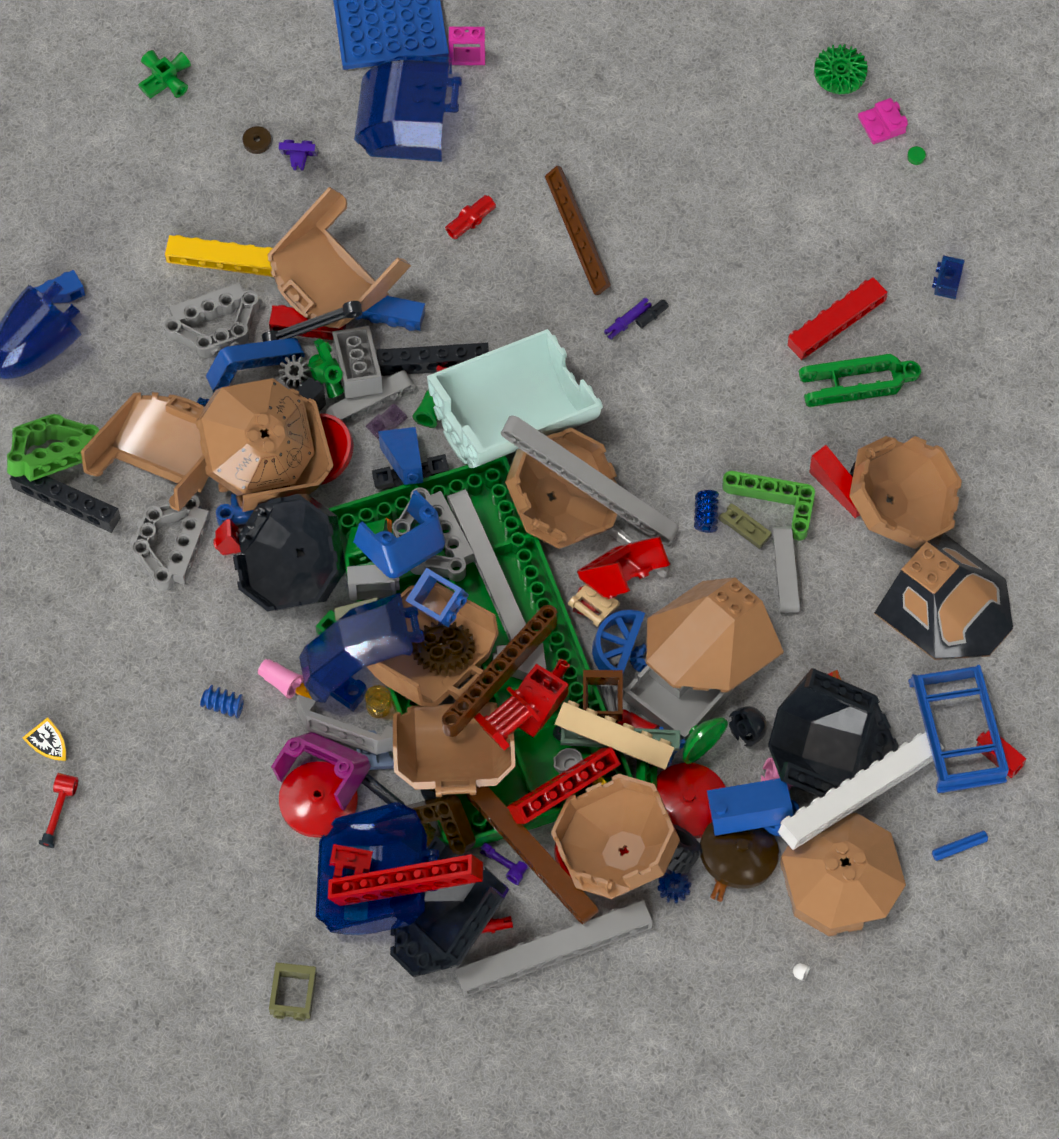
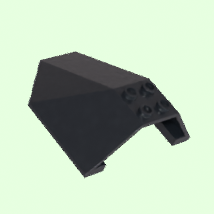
[768,668,899,797]
[390,835,510,977]

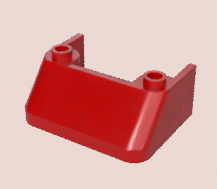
[577,536,670,599]

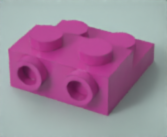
[858,98,908,145]

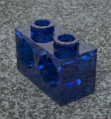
[321,666,367,712]

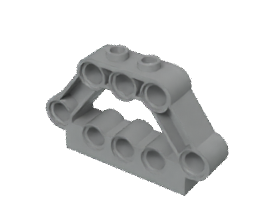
[163,283,260,358]
[392,488,474,582]
[130,495,210,591]

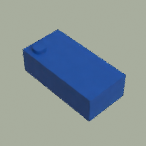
[707,778,793,836]

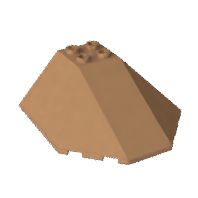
[646,577,784,692]

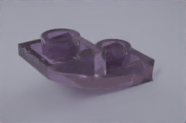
[365,403,408,440]

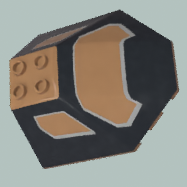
[874,534,1013,660]

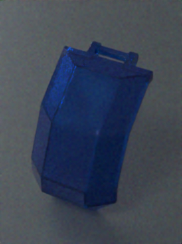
[299,593,424,703]

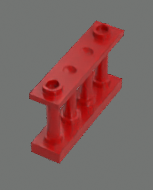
[473,687,541,751]

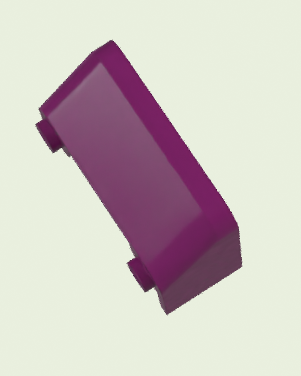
[271,732,371,810]

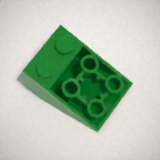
[345,518,388,572]

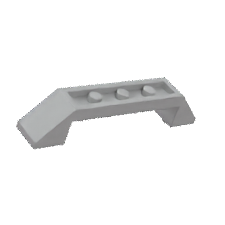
[296,695,393,754]

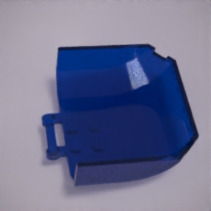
[354,55,462,162]
[315,802,439,935]

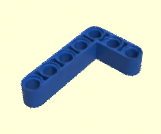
[206,338,305,393]

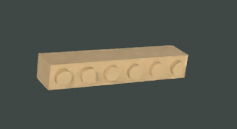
[554,700,674,770]

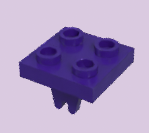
[279,140,318,171]

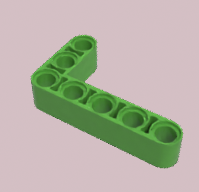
[722,471,815,541]

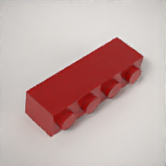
[269,305,346,340]

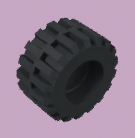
[667,824,703,874]

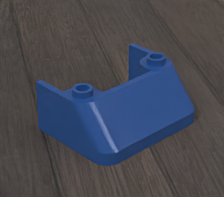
[353,490,445,578]

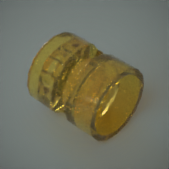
[365,685,391,719]

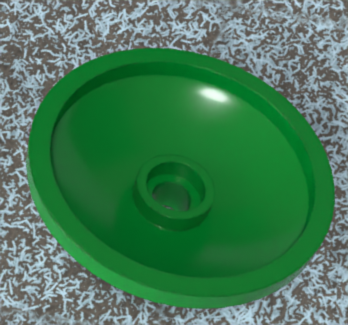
[682,717,728,764]

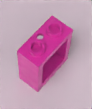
[449,27,485,65]

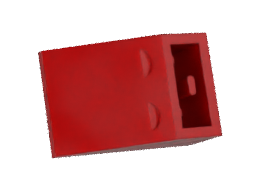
[518,663,568,738]

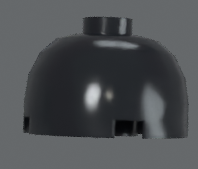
[729,706,767,747]

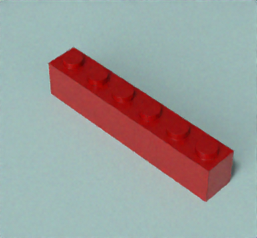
[787,277,888,360]

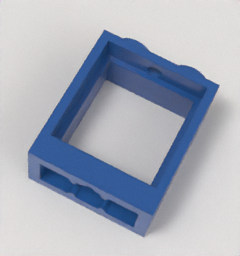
[405,568,469,627]

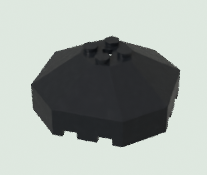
[233,494,346,612]

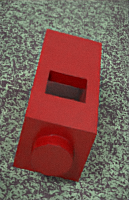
[976,730,1027,779]

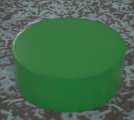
[907,146,926,165]

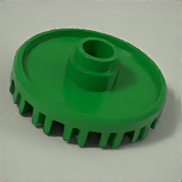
[814,44,868,94]

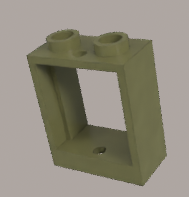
[269,962,317,1021]

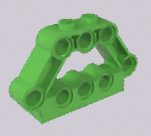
[7,414,99,481]

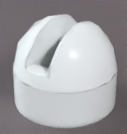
[793,963,810,981]

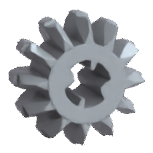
[278,355,310,387]

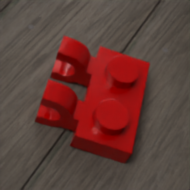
[329,844,373,879]

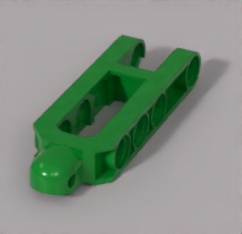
[798,354,921,407]

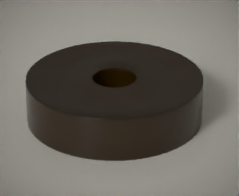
[242,126,272,154]

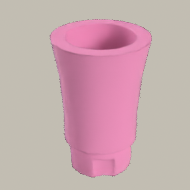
[258,659,303,699]

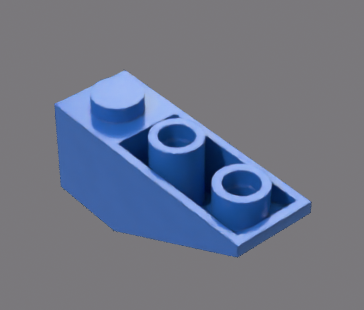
[24,270,85,304]

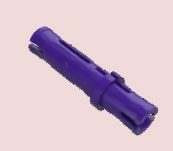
[604,298,652,340]

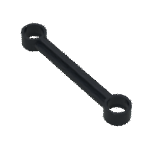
[262,301,363,342]

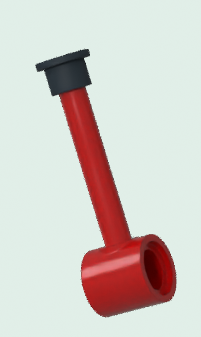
[38,773,79,848]

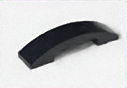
[372,454,449,489]

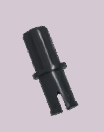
[635,300,669,329]

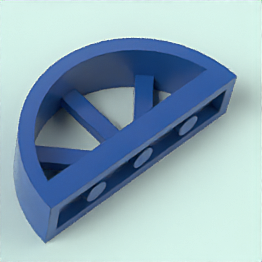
[592,610,645,673]

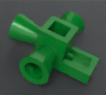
[138,50,191,99]
[308,338,344,398]

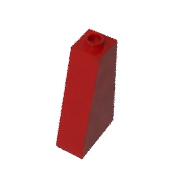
[809,445,860,519]

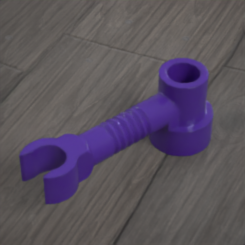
[480,843,528,885]

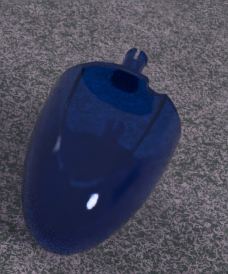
[0,281,82,379]

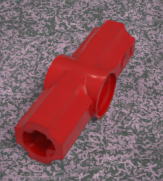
[445,195,496,239]

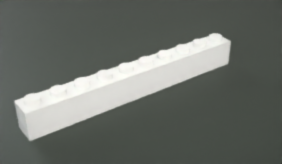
[778,732,944,850]

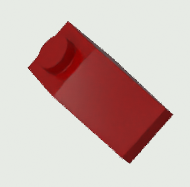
[213,519,241,555]

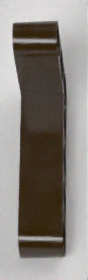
[374,794,476,855]

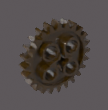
[411,622,475,674]

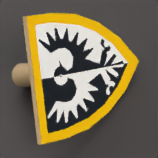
[22,717,67,761]

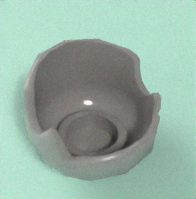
[553,748,583,774]

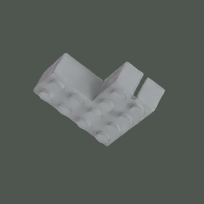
[623,665,733,742]

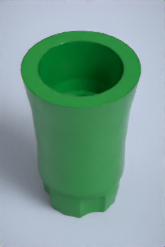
[412,388,438,428]

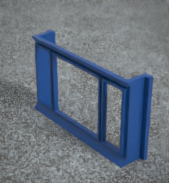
[908,665,1009,794]

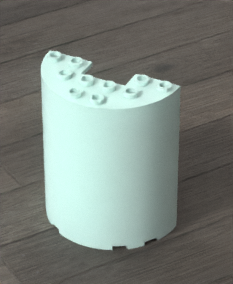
[427,329,603,468]

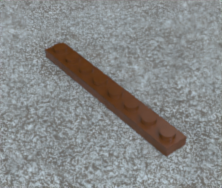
[545,166,611,295]

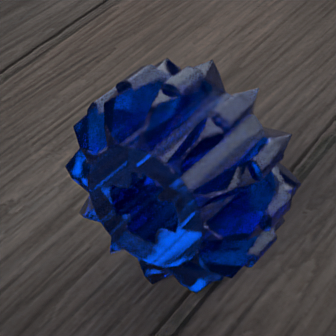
[657,870,691,904]

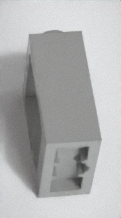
[347,565,400,601]

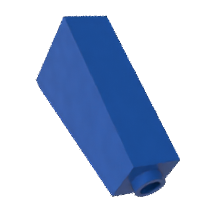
[378,427,423,485]

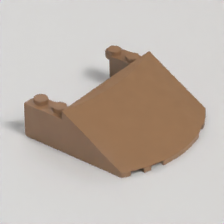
[268,187,411,329]
[81,392,209,511]

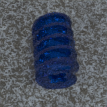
[694,490,719,533]

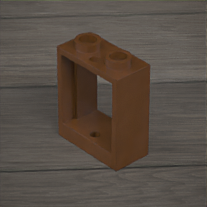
[583,670,623,723]

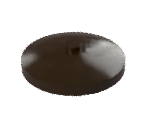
[700,822,779,889]

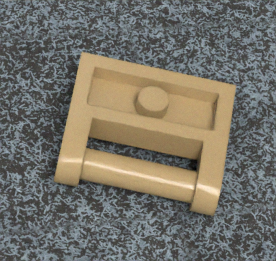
[568,584,620,627]

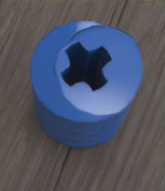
[200,685,244,719]

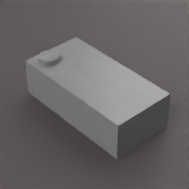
[332,326,383,398]

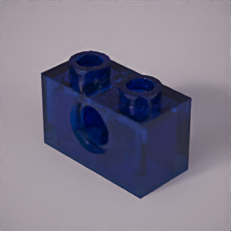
[932,255,965,300]

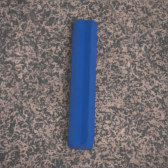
[932,831,988,861]

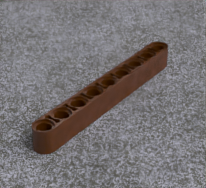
[442,605,557,737]
[466,786,599,925]

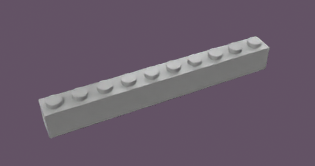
[455,900,653,997]

